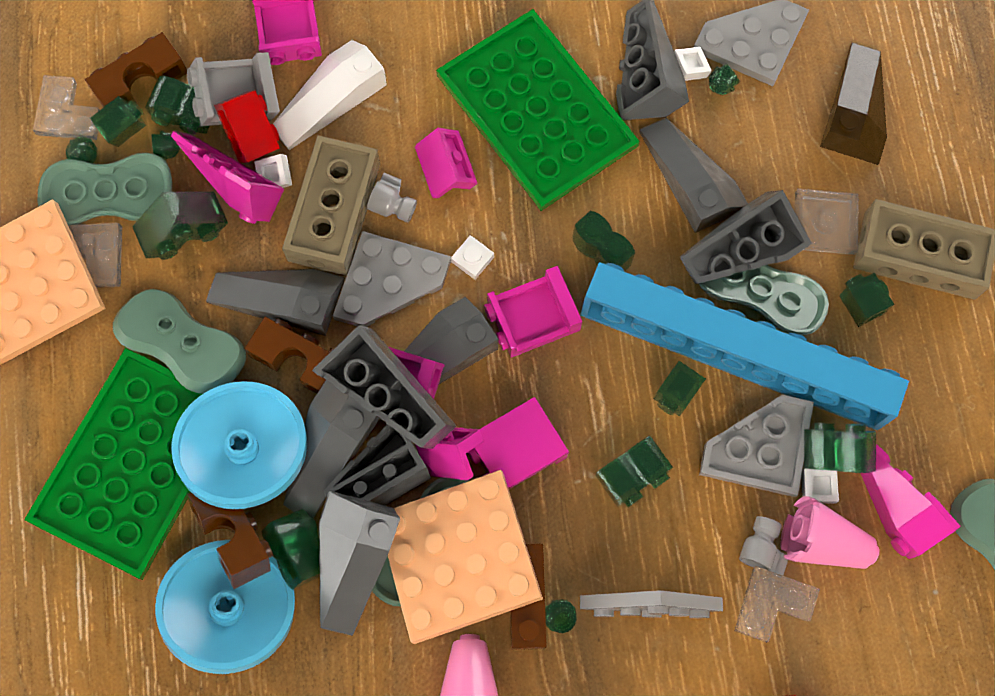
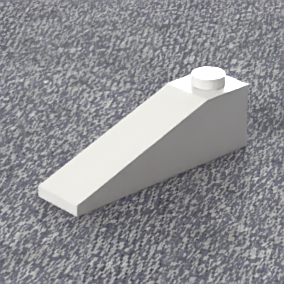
[273,40,387,150]

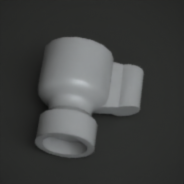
[367,173,417,223]
[739,516,788,578]

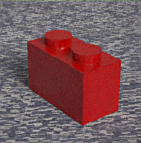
[214,90,280,163]

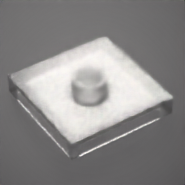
[795,189,859,255]

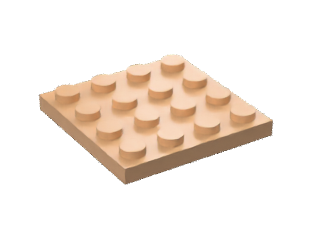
[0,199,106,365]
[388,470,543,644]

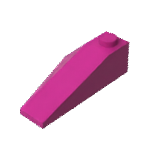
[171,131,284,224]
[845,428,961,559]

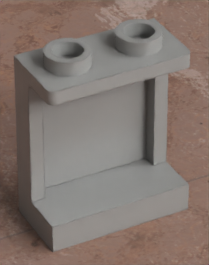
[187,52,280,126]

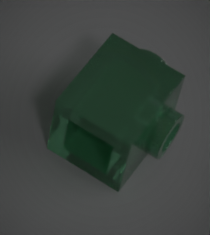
[90,96,146,147]
[839,273,895,327]
[653,361,706,417]

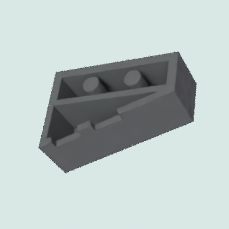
[323,424,431,506]

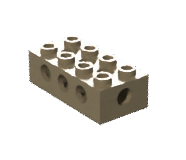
[282,135,380,276]
[853,199,995,300]

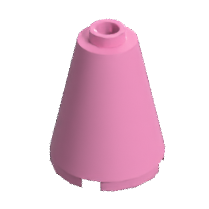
[780,496,879,569]
[440,634,498,696]

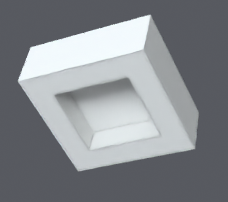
[674,47,712,81]
[254,154,292,188]
[451,235,494,280]
[801,469,839,504]

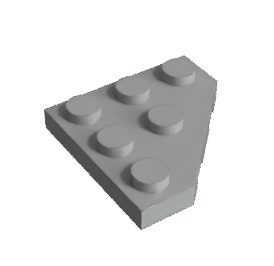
[694,0,809,86]
[333,231,451,327]
[699,395,814,497]
[580,590,723,619]

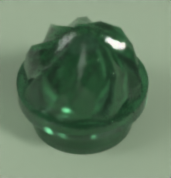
[709,63,740,95]
[151,130,180,161]
[66,136,97,163]
[545,599,577,633]

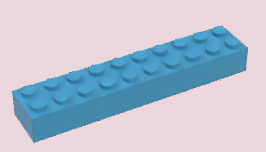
[580,262,909,431]

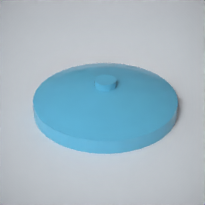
[172,381,307,509]
[155,540,295,674]

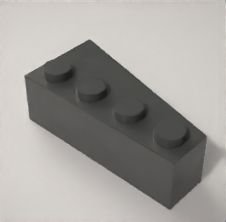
[312,325,456,449]

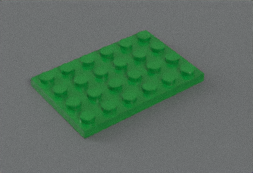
[436,9,640,211]
[24,348,202,580]

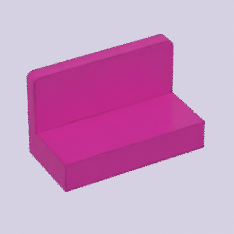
[415,128,478,198]
[415,428,484,480]

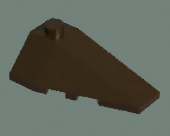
[820,43,887,165]

